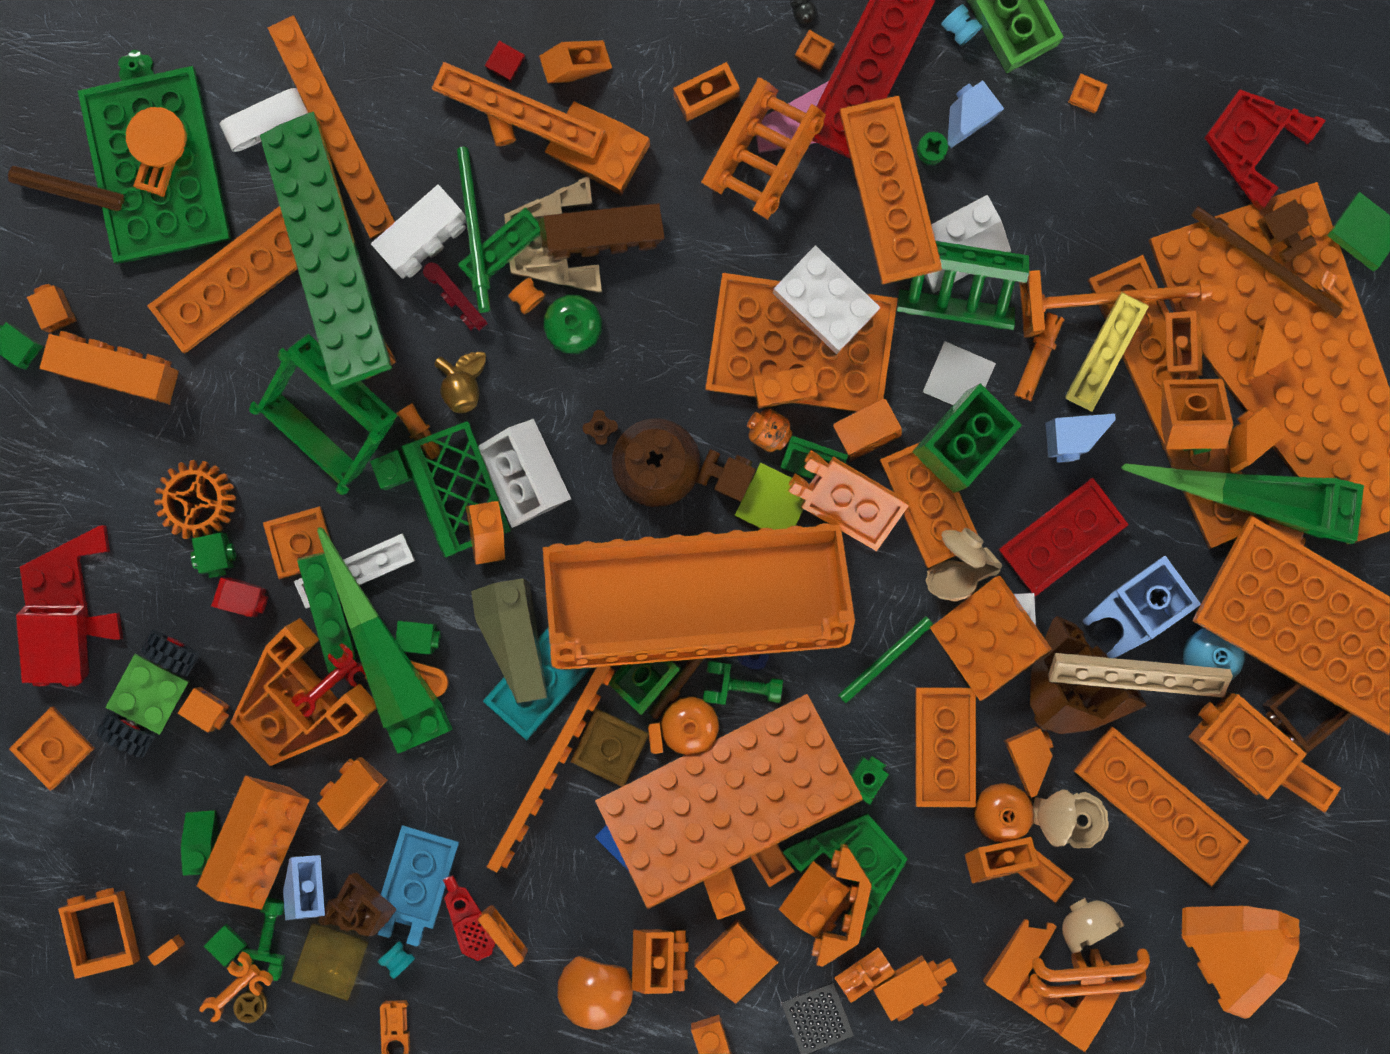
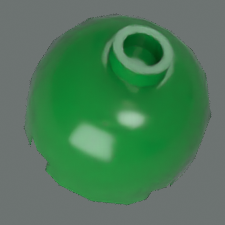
[543,295,602,354]

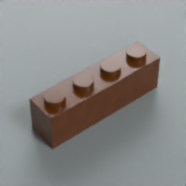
[538,203,664,260]

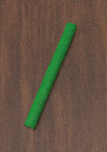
[839,616,934,703]

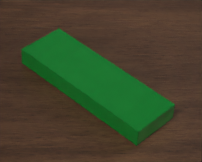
[458,207,540,280]

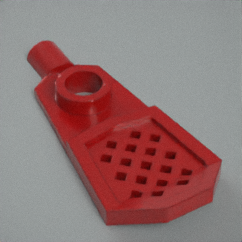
[442,875,495,961]

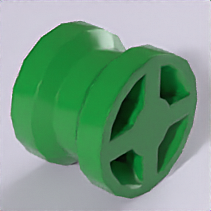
[917,132,948,165]

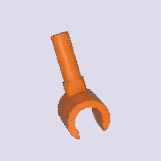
[1316,271,1351,308]

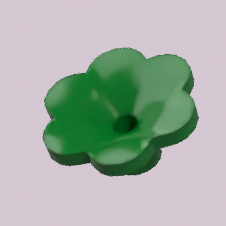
[118,50,154,81]

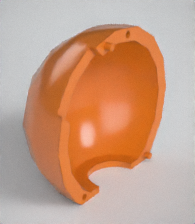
[557,956,633,1030]

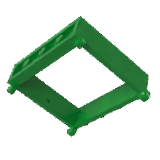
[249,334,398,495]

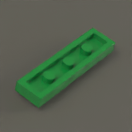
[297,552,358,673]

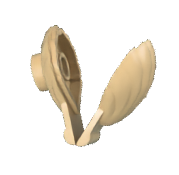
[925,528,1002,602]
[1033,790,1109,849]

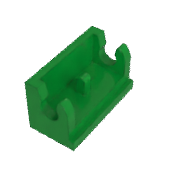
[780,436,848,479]

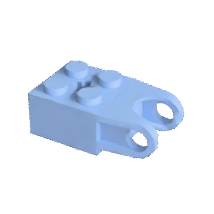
[1082,556,1201,658]

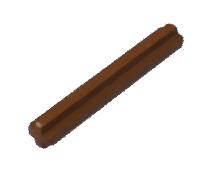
[8,166,124,211]

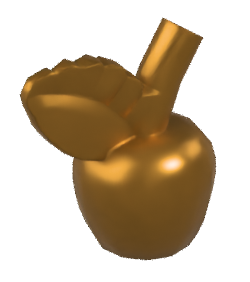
[434,352,486,413]

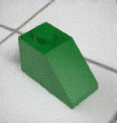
[181,810,218,876]

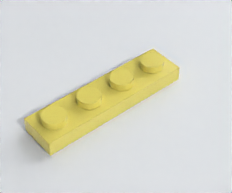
[1065,292,1149,412]

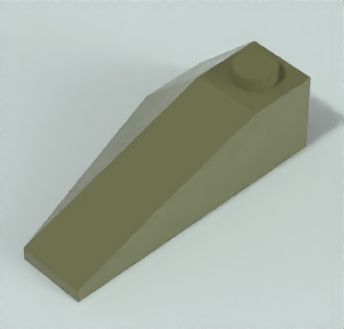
[471,578,547,703]

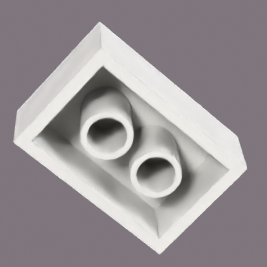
[371,184,466,279]
[773,245,880,354]

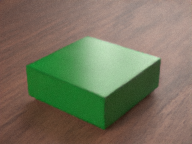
[204,924,247,967]

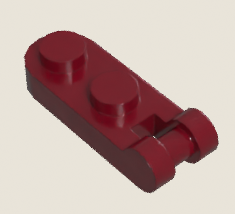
[423,262,488,331]

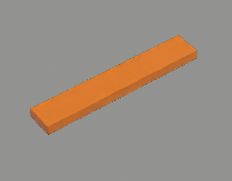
[432,62,605,159]

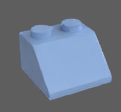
[1045,414,1116,463]

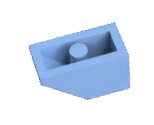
[948,81,1004,148]
[283,855,325,920]

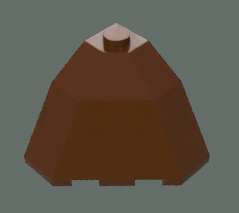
[1030,616,1147,734]

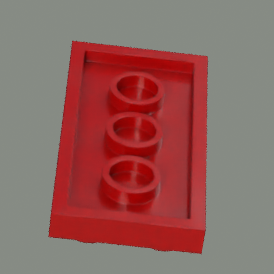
[998,478,1129,597]

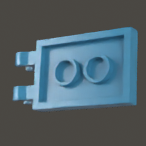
[378,825,460,947]

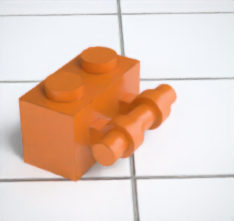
[778,861,852,939]
[632,929,689,994]

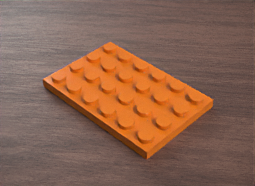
[705,273,898,412]

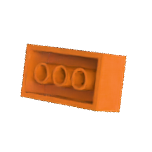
[40,331,179,404]
[197,776,310,910]

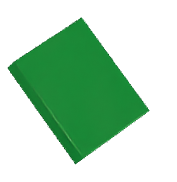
[609,661,680,715]

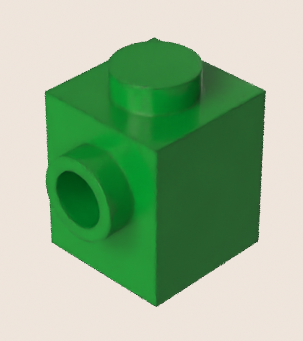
[191,533,236,578]

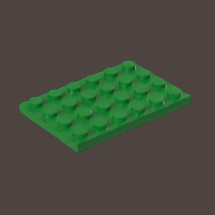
[78,66,232,264]

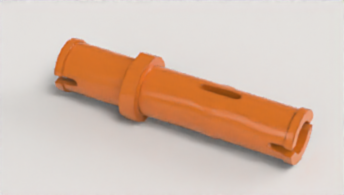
[1014,312,1065,402]

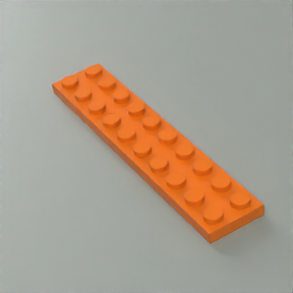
[1087,255,1265,548]

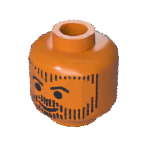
[747,408,792,452]

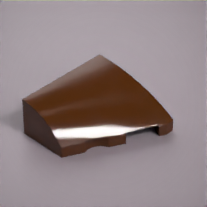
[318,873,396,937]

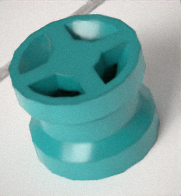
[377,941,415,979]

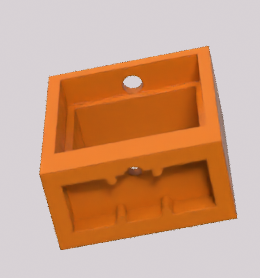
[58,888,141,979]

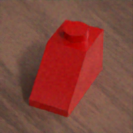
[211,578,268,617]

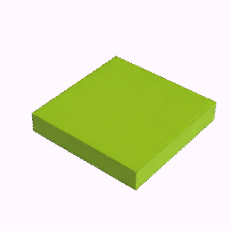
[735,463,804,530]

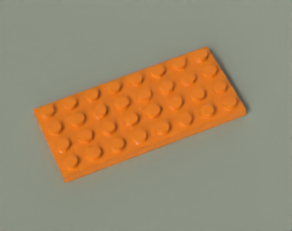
[1192,516,1390,736]
[595,694,863,909]

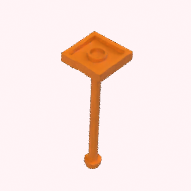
[1019,270,1212,338]

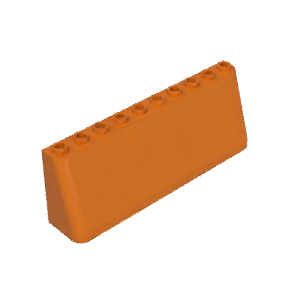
[543,523,855,670]

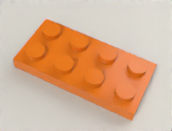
[879,442,978,568]
[915,687,976,807]

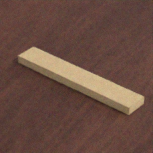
[1048,653,1233,698]

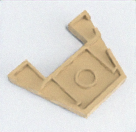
[504,177,602,293]

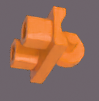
[834,947,896,1003]

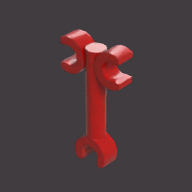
[291,643,366,717]

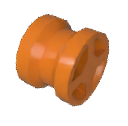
[508,277,546,315]

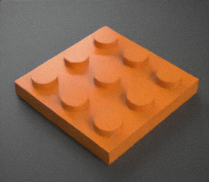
[930,576,1052,701]

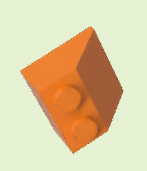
[1161,379,1233,449]
[317,757,387,831]
[695,919,778,1004]

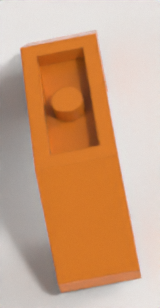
[812,844,872,967]

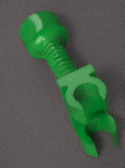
[703,661,783,705]
[239,898,285,981]

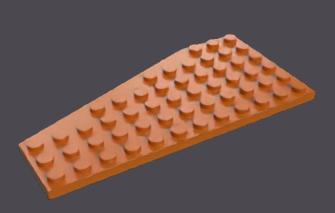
[1148,182,1390,544]

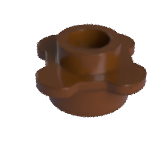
[583,410,618,445]

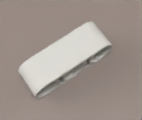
[220,88,308,152]

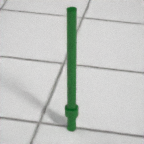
[457,147,490,313]

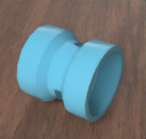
[941,4,983,46]

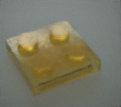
[292,923,369,1001]

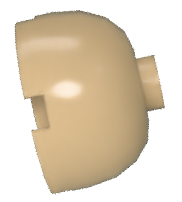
[1062,898,1124,954]

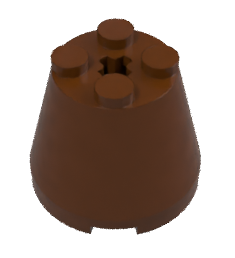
[612,418,700,507]

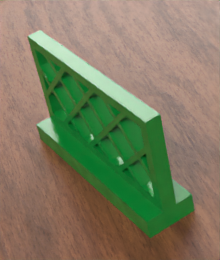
[400,421,511,557]

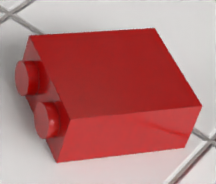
[16,606,89,687]

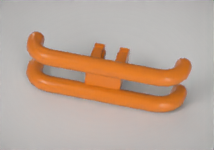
[1029,948,1150,998]

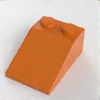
[545,101,650,196]

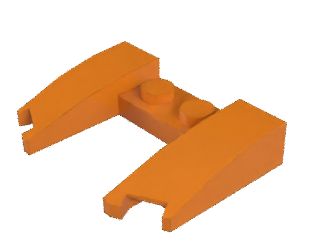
[983,919,1121,1052]

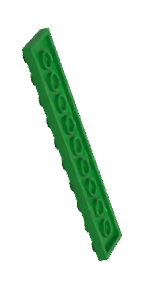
[260,111,392,390]

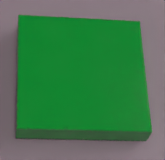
[1327,192,1390,272]

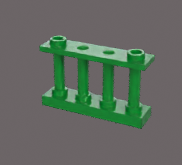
[897,240,1029,330]

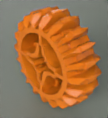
[154,460,236,539]

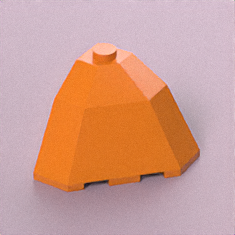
[1182,906,1300,1019]

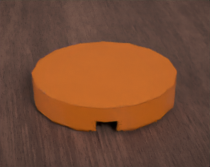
[126,107,187,168]

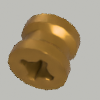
[233,989,268,1023]

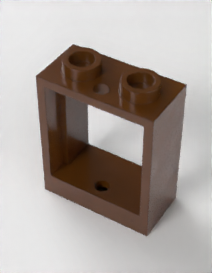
[1262,680,1353,753]

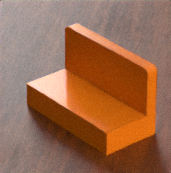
[833,399,902,462]

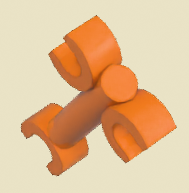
[199,951,273,1023]

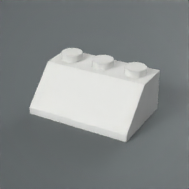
[925,195,1011,293]
[478,419,571,528]

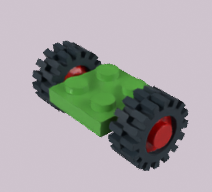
[95,630,200,758]

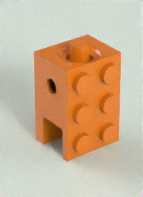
[1188,692,1307,800]

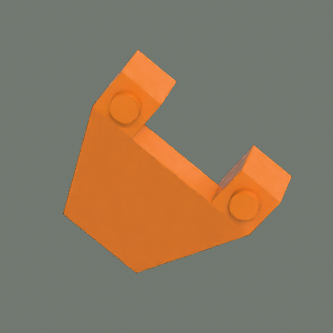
[230,618,377,766]

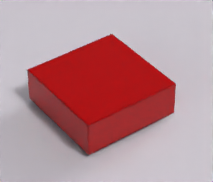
[485,40,525,82]

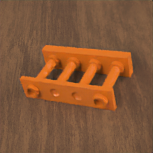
[701,77,826,220]

